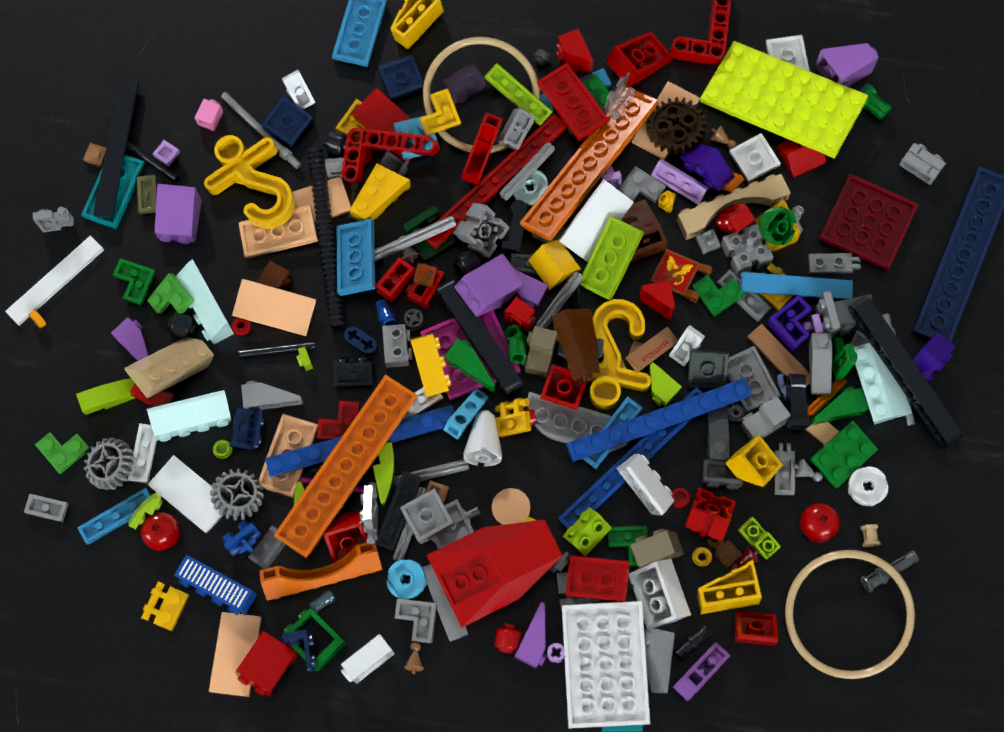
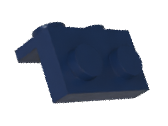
[230,408,264,450]

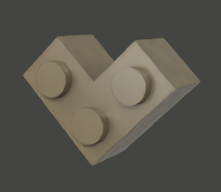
[522,326,557,378]
[631,528,684,568]

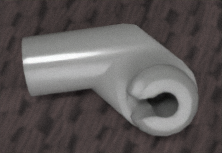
[791,205,804,232]

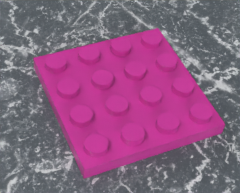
[420,310,520,401]

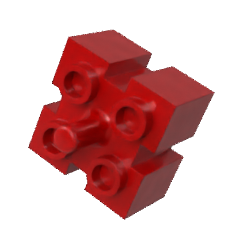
[685,487,736,541]

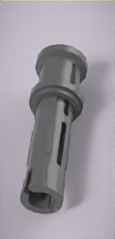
[860,550,919,593]

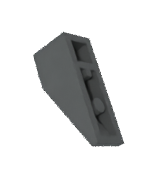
[707,406,729,462]

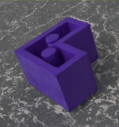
[681,143,734,191]
[767,295,812,352]
[913,332,956,383]

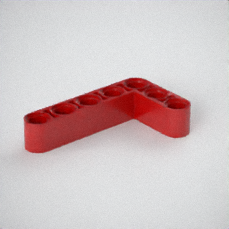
[670,0,731,65]
[342,128,440,184]

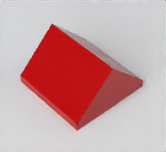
[775,140,826,178]
[639,281,675,320]
[540,364,587,410]
[734,611,778,646]

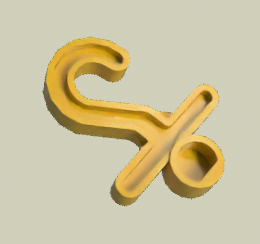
[204,135,295,229]
[568,299,651,410]

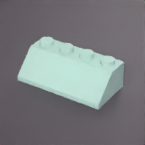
[176,260,234,344]
[854,343,912,425]
[147,390,232,442]

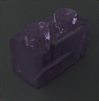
[442,62,485,104]

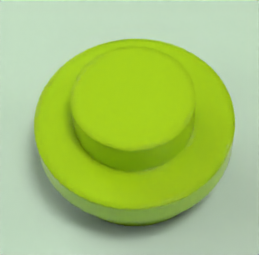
[213,440,233,459]

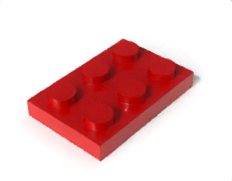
[566,556,630,602]

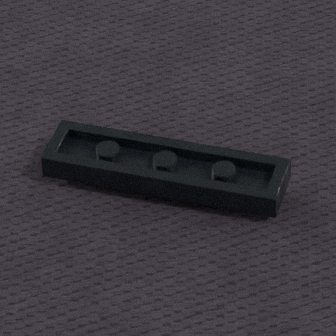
[375,471,422,551]

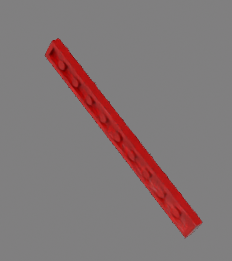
[425,114,567,250]

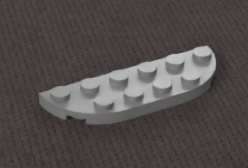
[527,392,631,452]

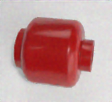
[494,623,522,654]

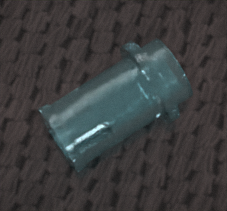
[309,590,336,614]

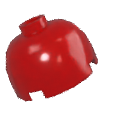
[799,503,840,543]
[140,512,181,551]

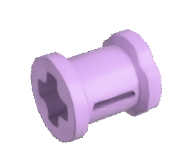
[547,643,565,663]

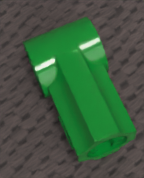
[859,84,892,120]
[504,325,528,364]

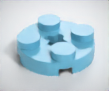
[387,560,427,599]

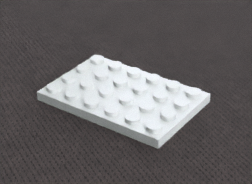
[562,601,650,728]

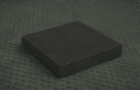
[687,349,729,389]

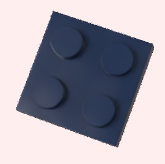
[378,55,424,101]
[261,96,313,147]

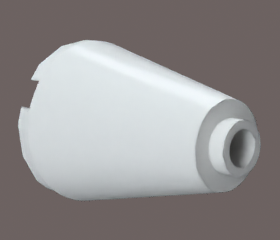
[463,410,502,466]

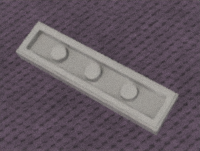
[423,564,468,642]

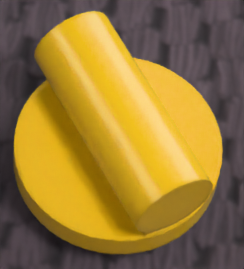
[658,191,676,213]

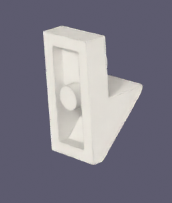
[282,70,315,109]
[669,325,705,367]

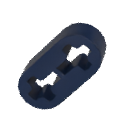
[344,327,377,356]

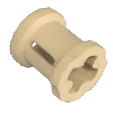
[861,524,881,547]

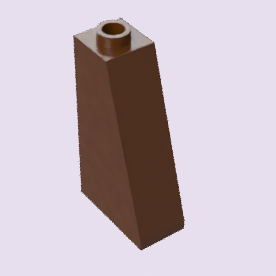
[552,309,600,383]

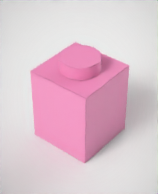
[194,99,223,131]

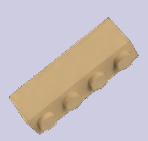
[125,337,214,399]

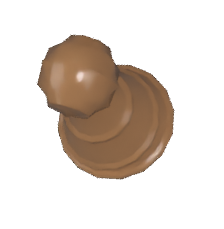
[710,125,737,150]
[404,642,424,674]

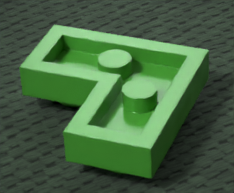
[147,273,194,314]
[35,432,90,474]

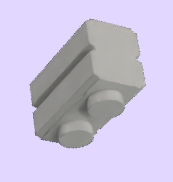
[899,143,946,185]

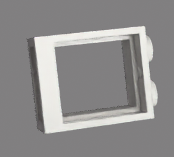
[341,634,394,684]

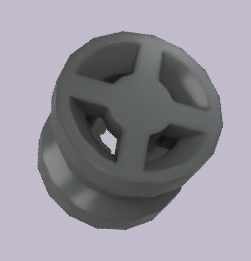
[404,309,424,331]

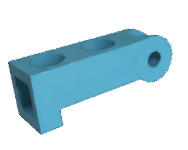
[444,388,489,440]

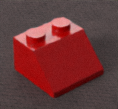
[556,29,593,76]

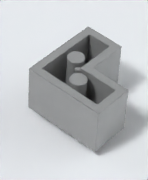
[740,396,791,440]

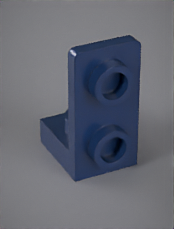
[282,630,317,672]

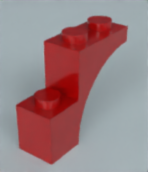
[460,112,503,185]

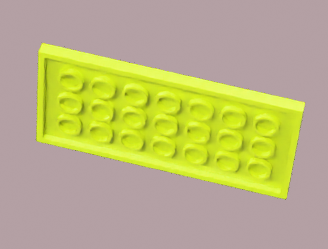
[700,41,868,159]

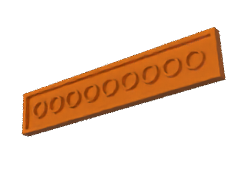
[520,87,659,241]
[273,375,418,558]

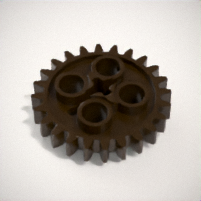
[646,97,707,155]

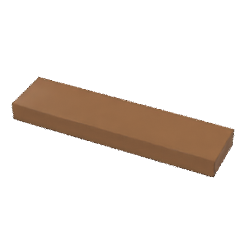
[747,324,810,387]

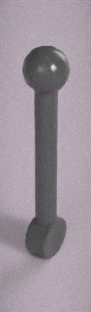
[346,184,358,220]

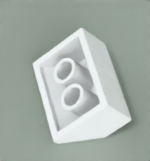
[616,454,674,515]
[629,559,691,629]

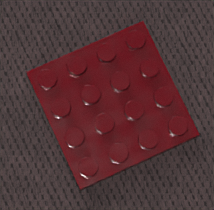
[819,174,919,270]

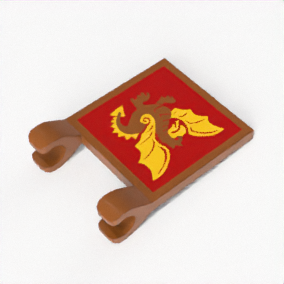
[650,248,712,303]

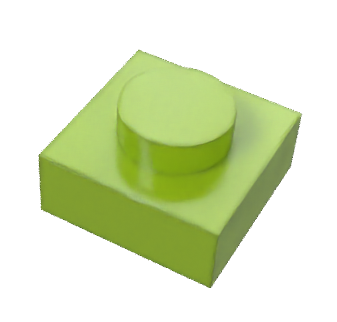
[296,346,313,371]

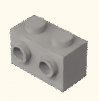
[382,324,412,368]

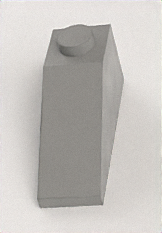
[808,333,832,395]
[241,381,303,411]
[644,629,675,693]

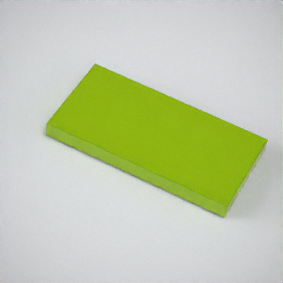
[579,216,645,300]

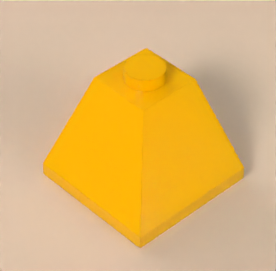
[726,435,783,487]

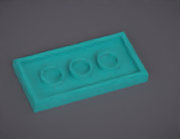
[81,155,145,229]

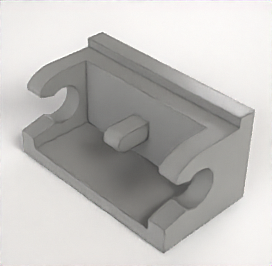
[497,108,535,150]

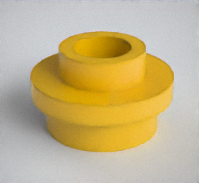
[692,547,712,567]

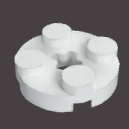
[848,467,888,507]

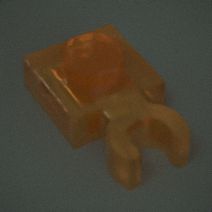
[707,539,742,568]

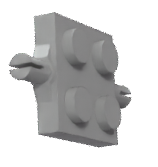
[360,482,379,544]
[420,499,480,549]

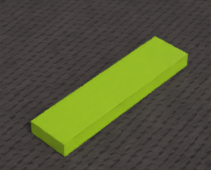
[484,63,552,126]

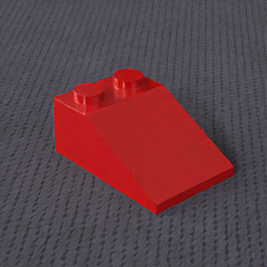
[606,31,673,87]

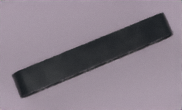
[435,278,523,395]

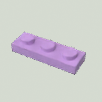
[651,159,709,204]

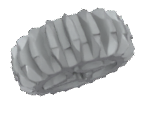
[83,438,135,490]
[210,468,264,521]

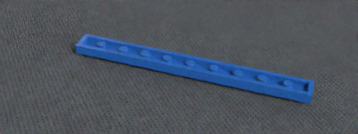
[566,378,752,462]
[558,387,702,529]
[265,405,455,478]

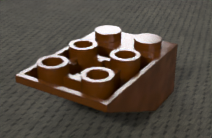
[621,200,668,262]

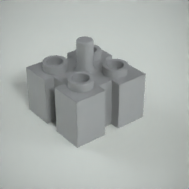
[453,203,510,258]
[721,224,773,277]

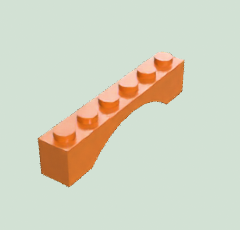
[260,542,382,601]

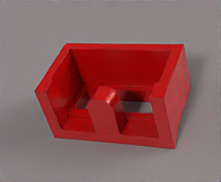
[716,204,756,233]
[406,264,446,310]
[505,297,536,333]

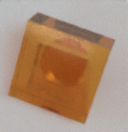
[413,263,437,287]

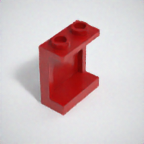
[236,631,297,697]

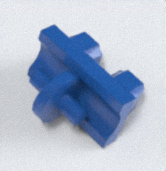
[223,520,262,557]

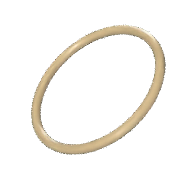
[423,37,540,153]
[785,550,915,679]

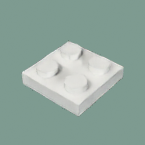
[729,133,781,183]

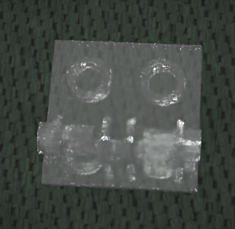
[604,72,635,120]

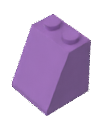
[815,43,879,87]
[154,184,202,244]
[454,254,525,317]

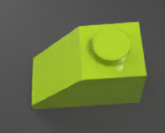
[649,362,682,407]

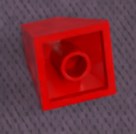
[323,510,367,563]

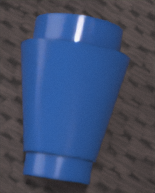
[376,299,397,326]

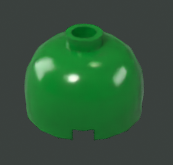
[758,207,797,245]

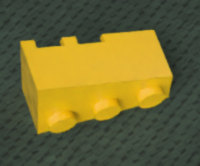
[390,0,444,49]
[349,164,411,221]
[411,333,451,397]
[697,560,762,614]

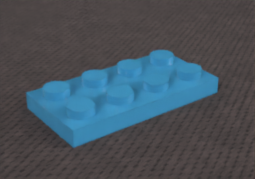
[332,0,387,67]
[337,219,375,296]

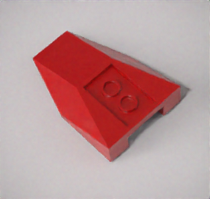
[427,519,563,628]

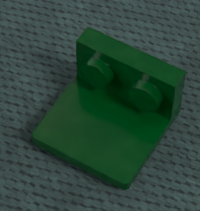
[403,205,455,262]

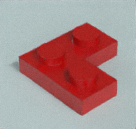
[317,401,359,439]

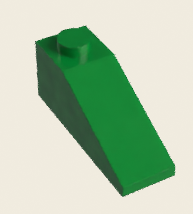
[444,339,495,392]
[810,387,869,426]

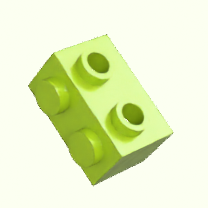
[563,508,612,557]

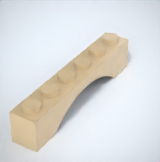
[677,174,791,240]

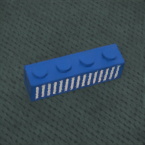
[174,555,257,616]

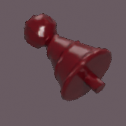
[731,546,760,570]

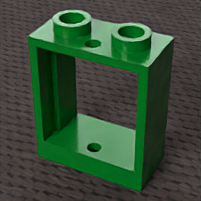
[282,608,346,672]

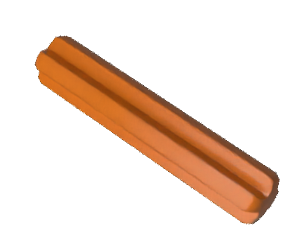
[807,378,847,419]

